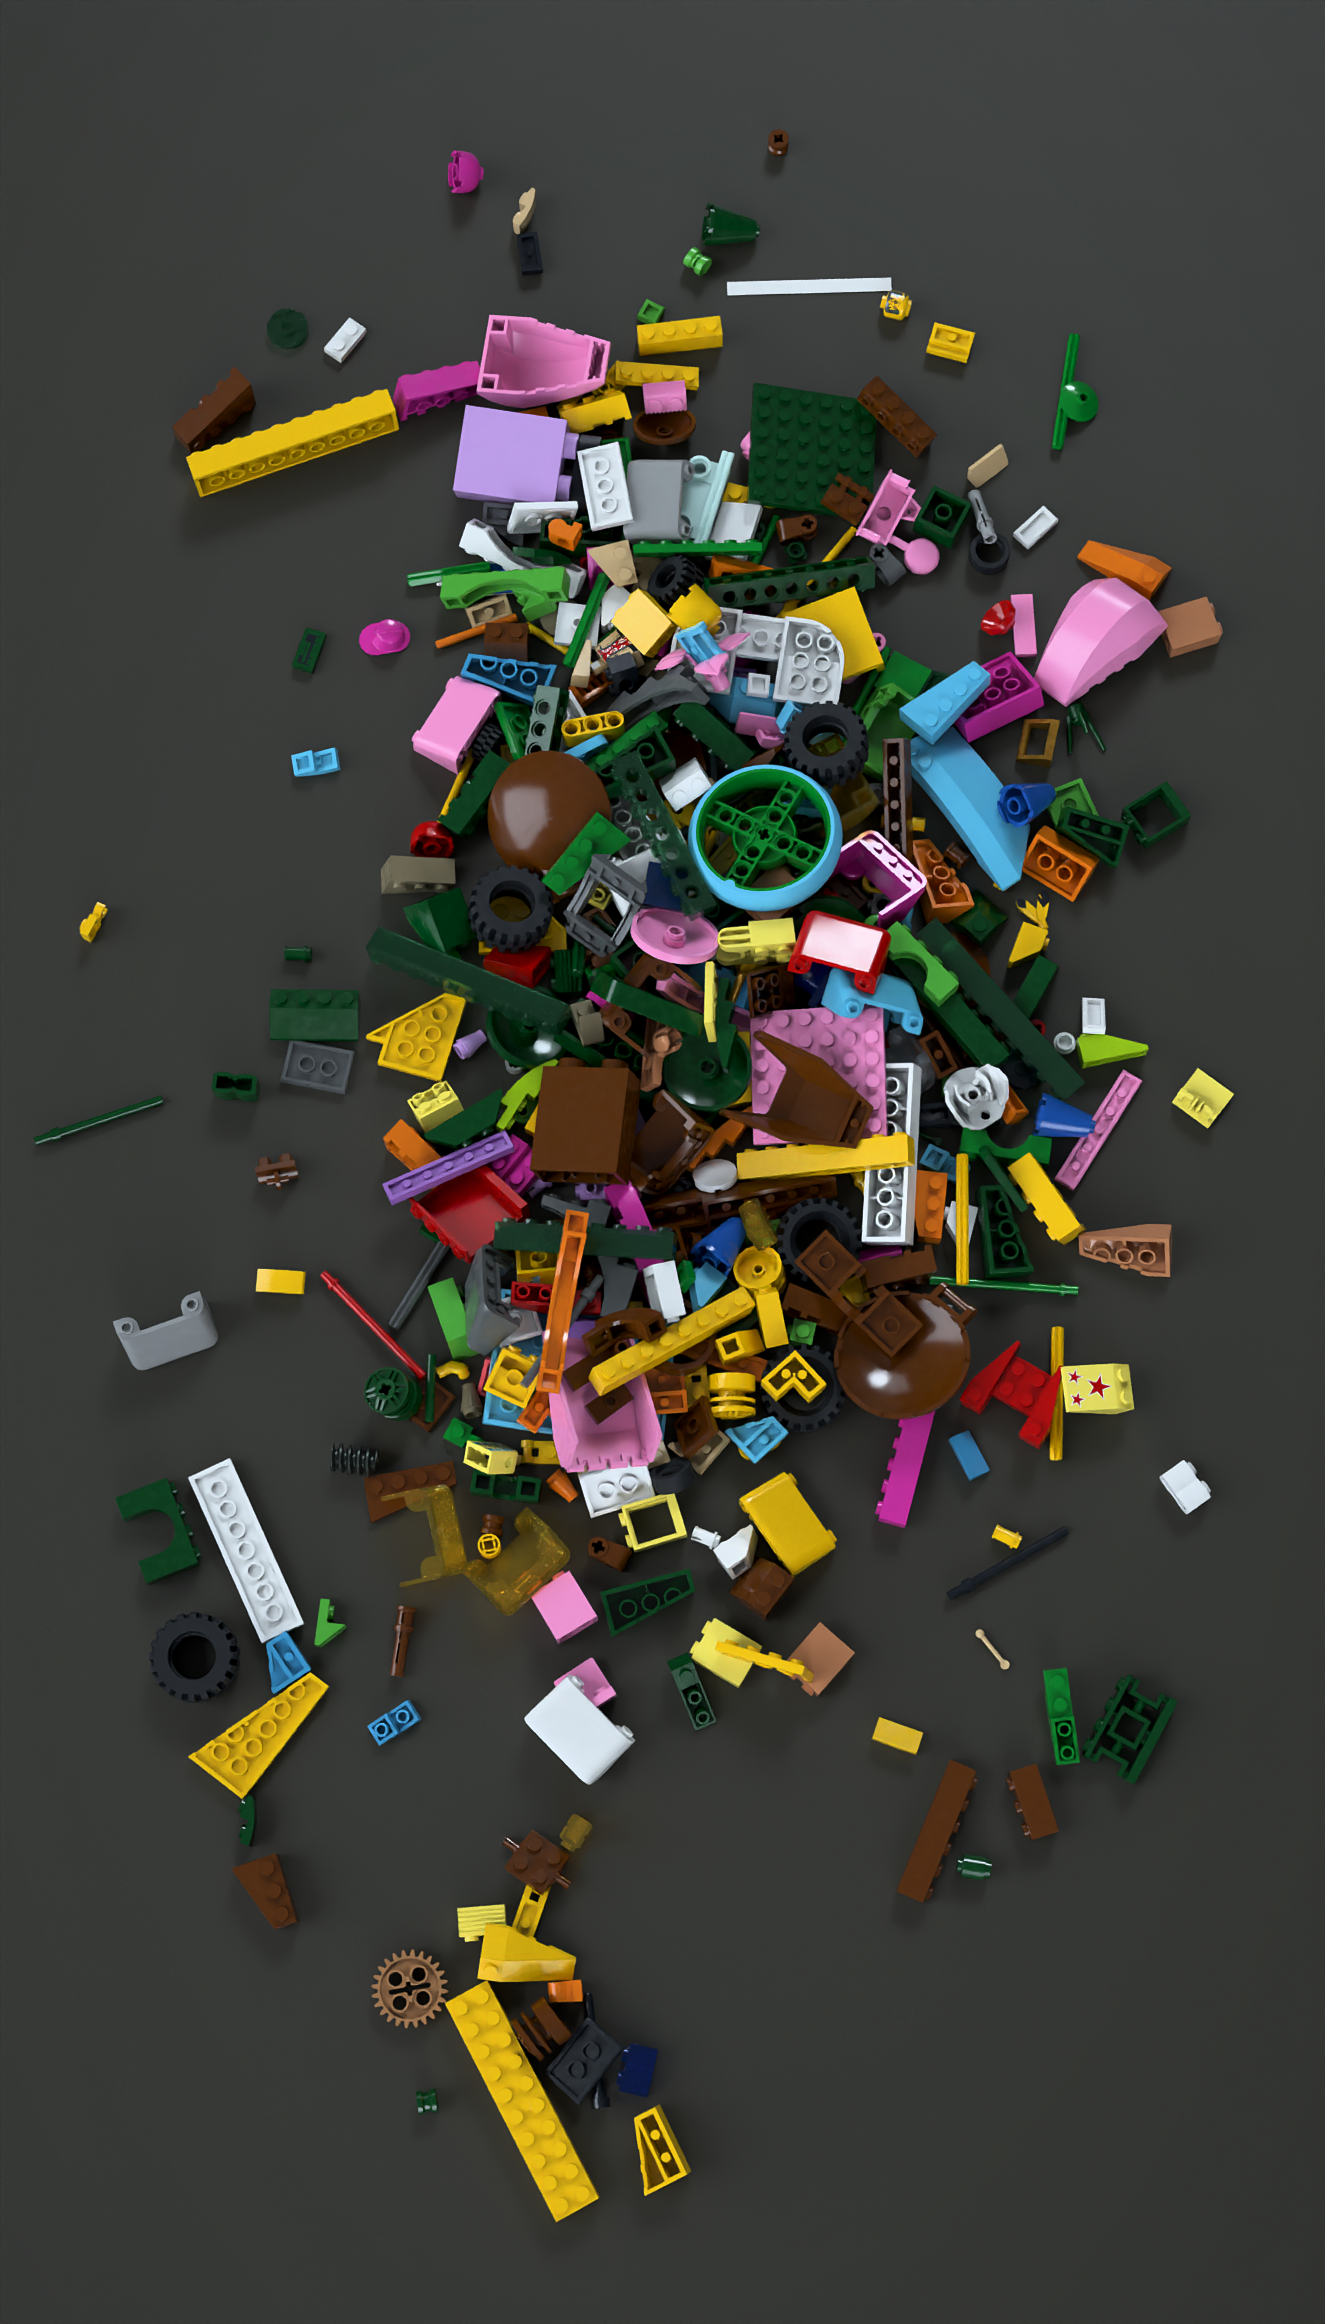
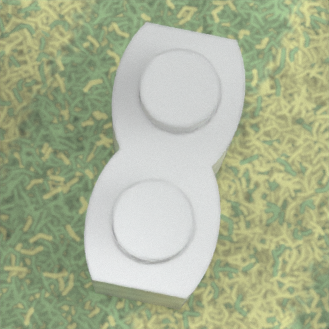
[1159,1460,1211,1515]

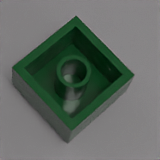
[912,485,972,549]

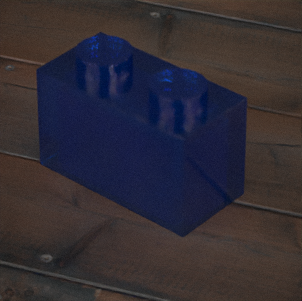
[616,2043,658,2098]

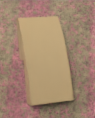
[513,187,536,234]

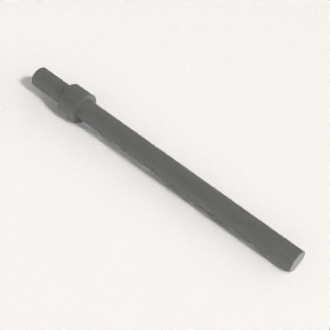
[520,1274,605,1388]

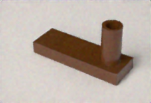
[562,1340,629,1392]

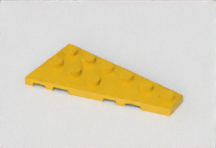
[188,1672,329,1799]

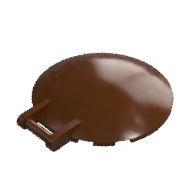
[488,751,612,904]
[834,1282,978,1419]

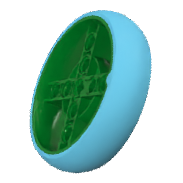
[688,765,843,912]

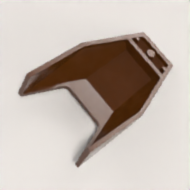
[718,1030,874,1149]

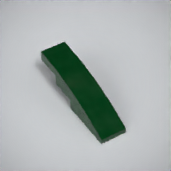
[716,977,739,1073]

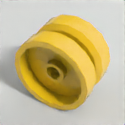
[733,1245,788,1302]

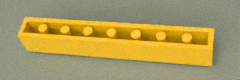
[737,1132,915,1182]
[588,1286,756,1397]

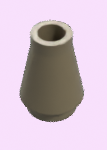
[461,1383,483,1418]

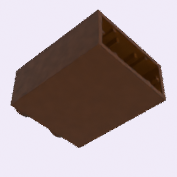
[530,1058,641,1185]

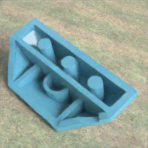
[708,677,786,724]

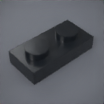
[517,232,543,276]

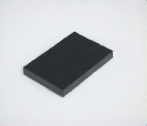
[544,2017,624,2105]

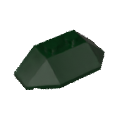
[424,1088,503,1149]

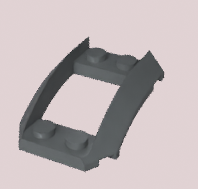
[563,854,647,957]

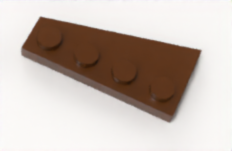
[363,1461,457,1523]

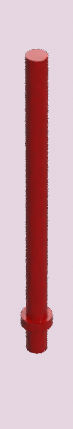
[320,1270,427,1380]

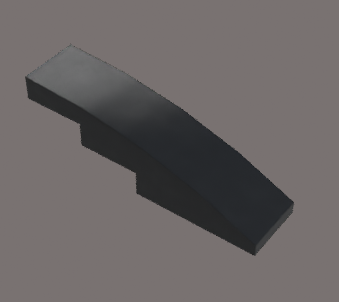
[919,1102,1001,1128]

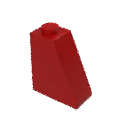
[483,946,552,989]

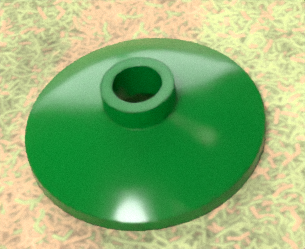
[1059,381,1099,422]

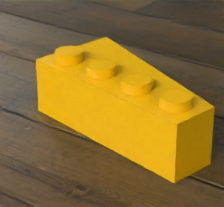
[1007,1152,1087,1245]

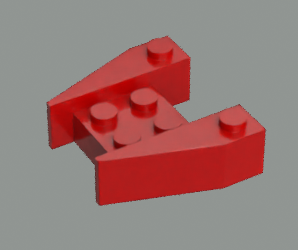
[959,1340,1063,1450]

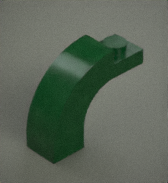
[789,895,865,932]

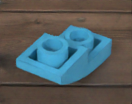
[367,1700,421,1746]

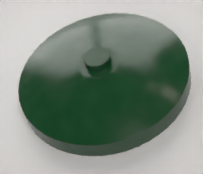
[486,985,569,1069]
[663,1026,753,1113]

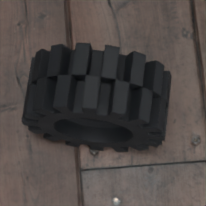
[471,723,506,762]

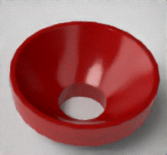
[981,600,1016,635]

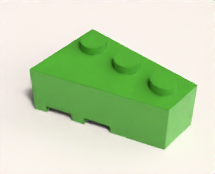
[427,1277,480,1361]

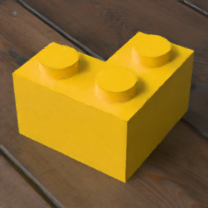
[761,1350,826,1403]

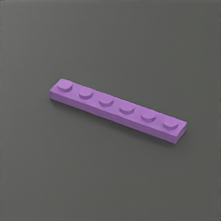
[382,1130,515,1205]

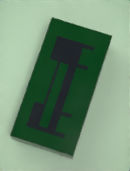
[292,627,327,674]

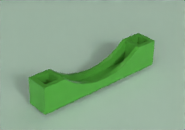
[440,566,571,609]

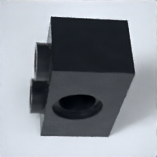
[604,651,641,699]

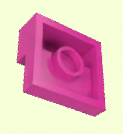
[486,1134,538,1197]

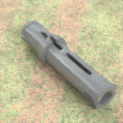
[968,490,997,544]

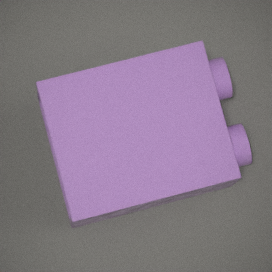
[453,405,579,505]

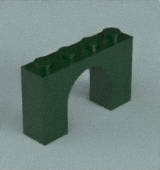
[115,1478,202,1586]

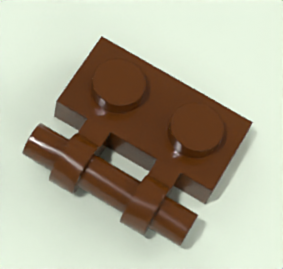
[820,473,875,526]

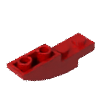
[510,1281,601,1316]

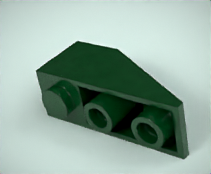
[666,1652,717,1731]

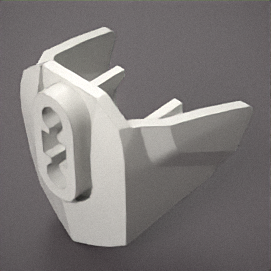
[943,1064,1009,1131]

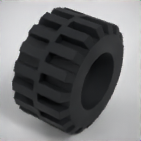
[647,554,704,613]

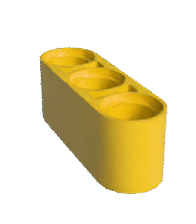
[562,711,625,747]

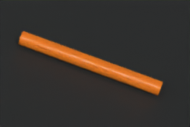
[435,613,518,649]

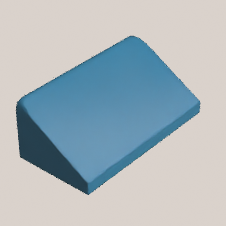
[948,1430,990,1481]

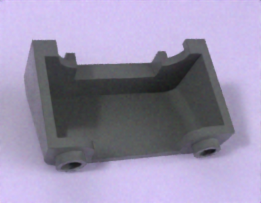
[464,1244,520,1356]

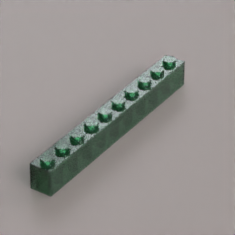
[916,917,1086,1100]
[366,926,572,1036]

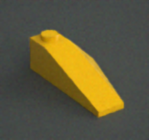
[477,1922,576,1982]

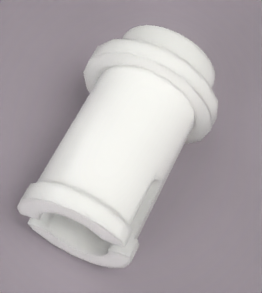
[691,1526,721,1549]

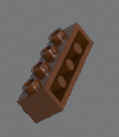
[857,376,938,458]

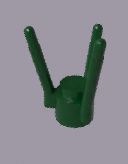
[1065,703,1106,754]

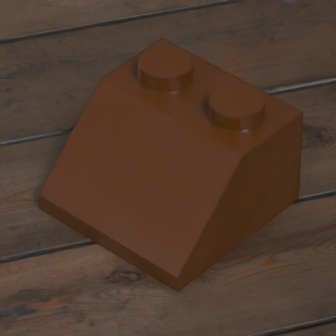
[484,622,531,662]

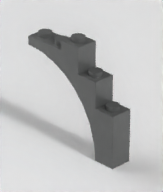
[594,664,710,745]
[541,1194,639,1318]

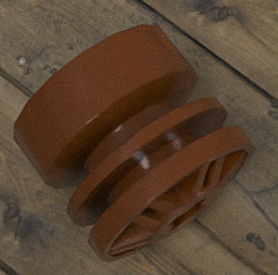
[511,1996,573,2061]

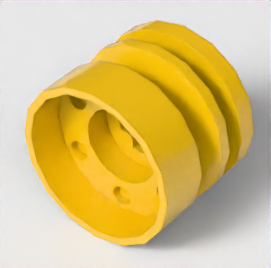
[708,1372,755,1420]

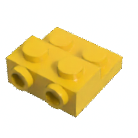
[483,1344,538,1409]

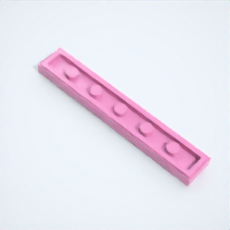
[1054,1069,1142,1191]

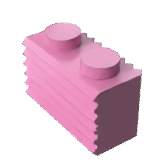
[642,380,687,415]

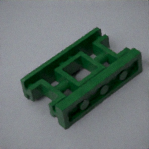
[1082,1674,1178,1785]

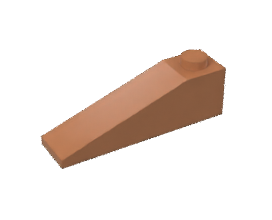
[1079,1224,1172,1277]

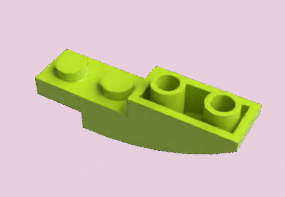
[495,1059,559,1132]

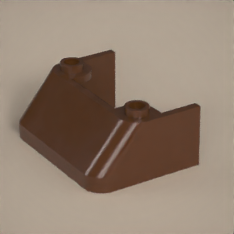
[600,953,702,1058]

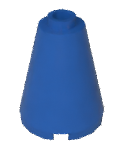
[997,783,1056,828]
[1032,1093,1096,1137]
[691,1217,748,1277]

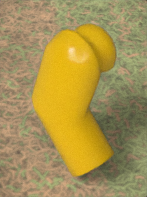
[436,1360,470,1380]

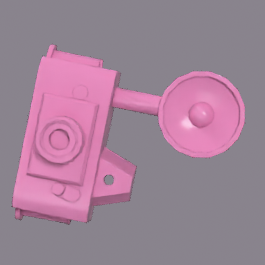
[856,469,940,575]

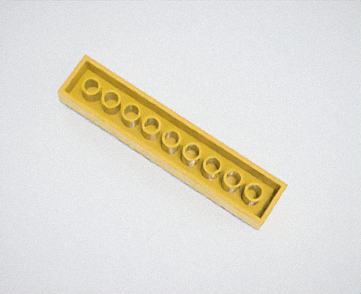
[186,389,399,497]
[445,1980,600,2222]

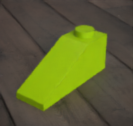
[1076,1033,1149,1069]

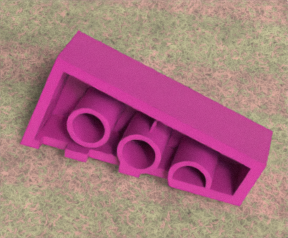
[393,361,480,421]

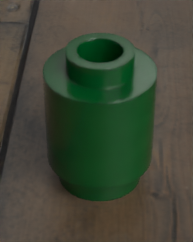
[956,1853,991,1880]

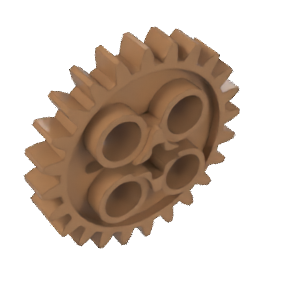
[371,1949,449,2028]

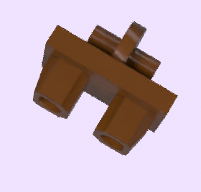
[255,1153,299,1190]

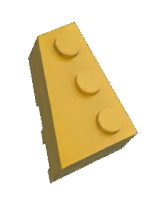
[558,388,632,434]

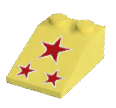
[1061,1364,1134,1414]

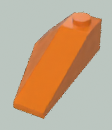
[1077,540,1172,601]

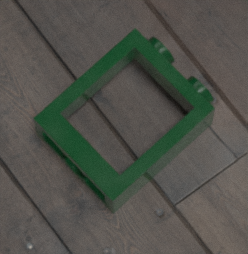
[1121,781,1191,849]

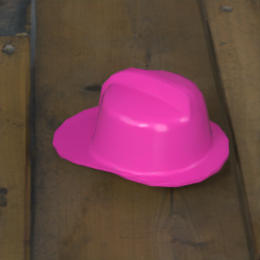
[359,619,410,655]

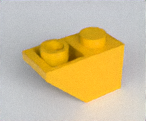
[715,1329,765,1367]

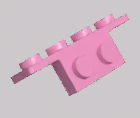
[734,712,814,752]

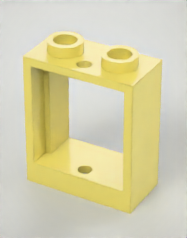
[618,1493,687,1553]

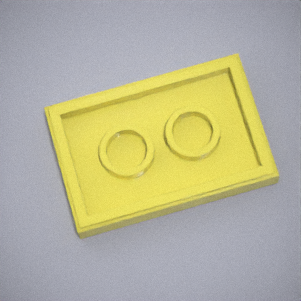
[704,961,719,1042]

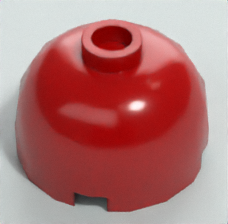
[410,821,454,858]

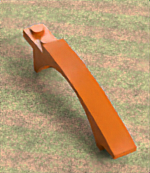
[536,1209,589,1394]

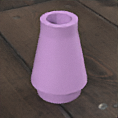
[453,1030,487,1060]

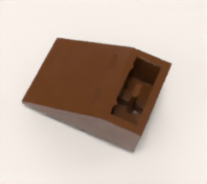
[746,962,796,1019]

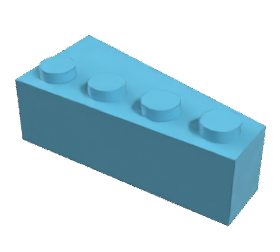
[899,661,990,745]

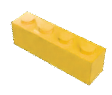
[637,316,723,356]

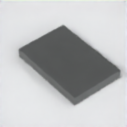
[280,1041,355,1095]

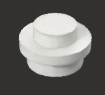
[1053,1032,1076,1054]

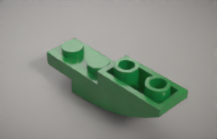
[1043,1667,1080,1765]

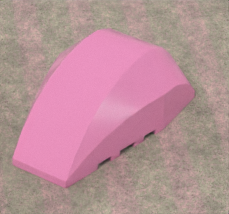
[476,315,611,408]
[1034,578,1168,707]

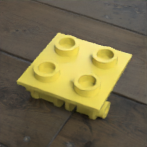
[1172,1068,1234,1128]

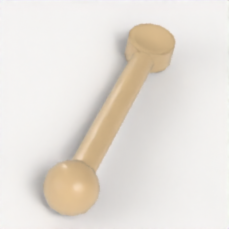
[975,1629,1010,1669]

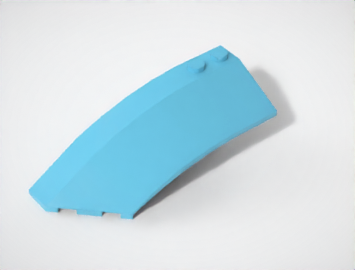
[911,726,1031,891]

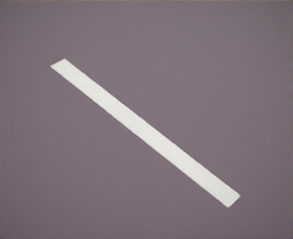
[727,278,892,295]

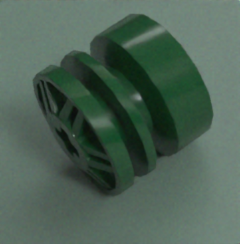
[364,1367,423,1422]

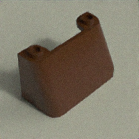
[629,1089,714,1197]

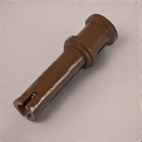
[389,1606,417,1677]

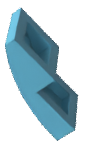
[291,747,341,777]
[919,1144,971,1184]

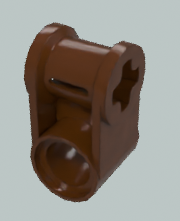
[775,515,817,546]
[588,1537,633,1572]

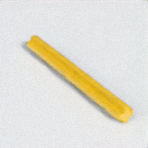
[956,1153,969,1286]
[1050,1326,1064,1461]

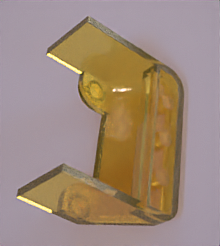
[381,1484,467,1587]

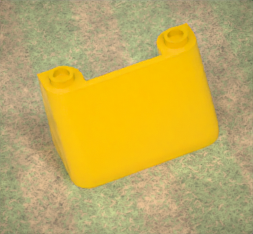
[739,1472,837,1577]

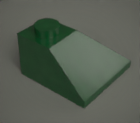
[949,889,1008,947]

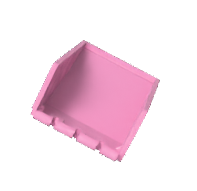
[542,1331,662,1473]

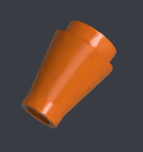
[546,1469,579,1503]

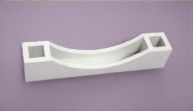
[459,518,588,599]

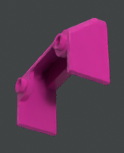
[827,830,927,930]

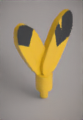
[1016,891,1049,935]

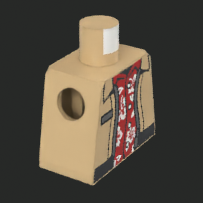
[590,629,645,676]

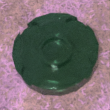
[267,308,309,349]

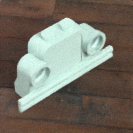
[681,451,735,543]

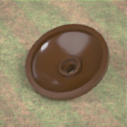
[633,410,696,446]

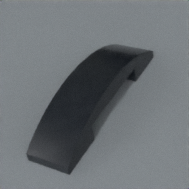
[570,434,602,520]

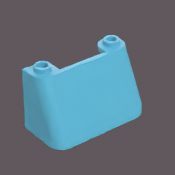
[821,967,923,1035]

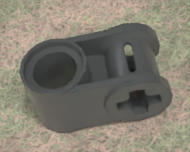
[868,544,906,587]

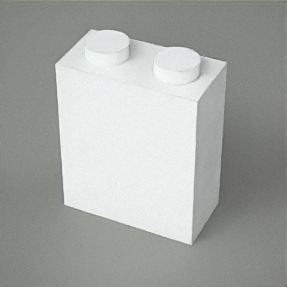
[659,757,712,812]

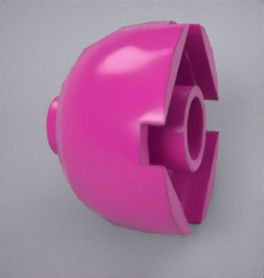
[448,151,484,193]

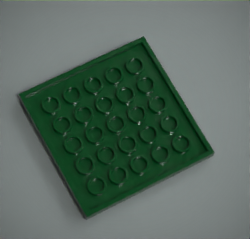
[747,383,876,520]

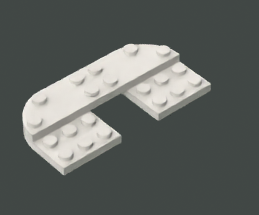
[667,607,844,707]

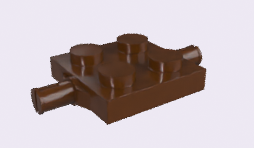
[502,1830,573,1896]

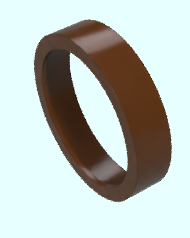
[639,1300,716,1376]

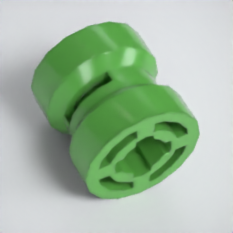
[683,247,712,276]

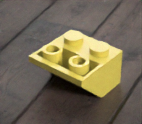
[407,1080,464,1133]

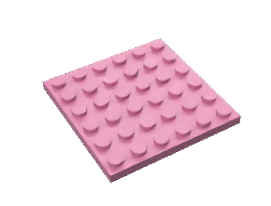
[750,1004,888,1146]

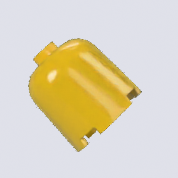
[666,584,722,639]

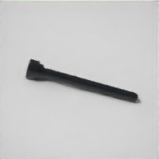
[583,1991,611,2109]

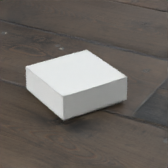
[746,673,770,698]

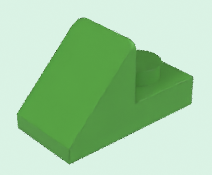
[512,590,558,622]
[314,1599,347,1647]

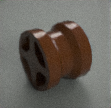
[768,129,789,156]
[480,1515,505,1537]

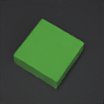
[637,299,665,324]

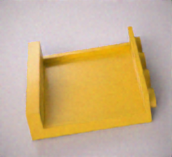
[782,587,885,681]

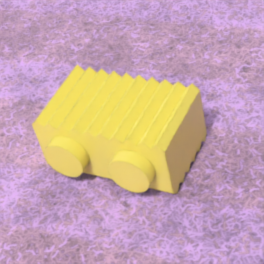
[457,1904,507,1942]

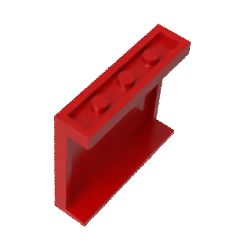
[409,1165,531,1264]

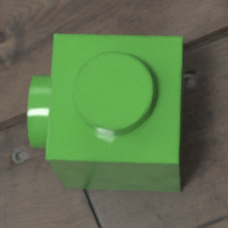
[787,1318,816,1347]

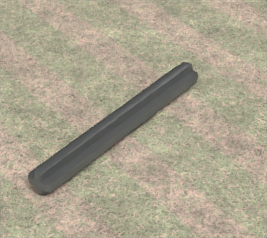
[389,1240,450,1330]

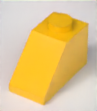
[1007,922,1050,969]

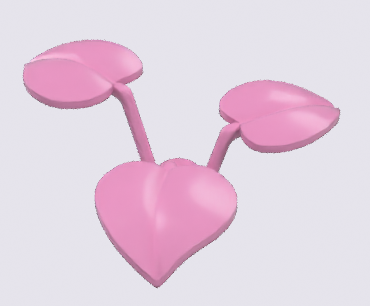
[655,632,751,692]

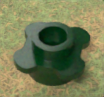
[784,541,808,565]

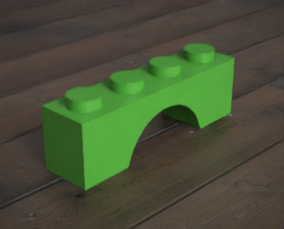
[887,921,959,1007]

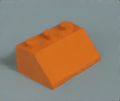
[1022,825,1100,902]

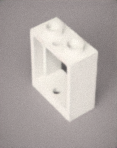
[642,1260,686,1325]

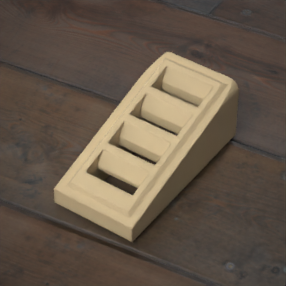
[570,639,592,688]

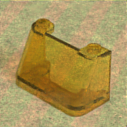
[460,1507,570,1616]

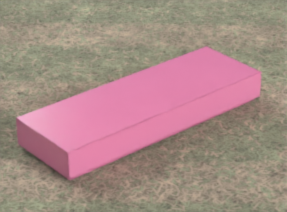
[1010,594,1037,658]

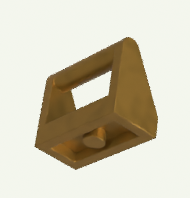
[1016,719,1060,768]

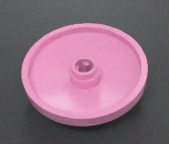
[630,907,719,964]

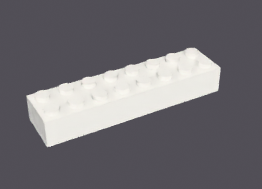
[862,1063,922,1245]

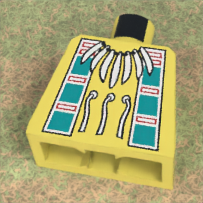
[463,1441,522,1474]

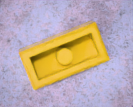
[872,1717,923,1755]

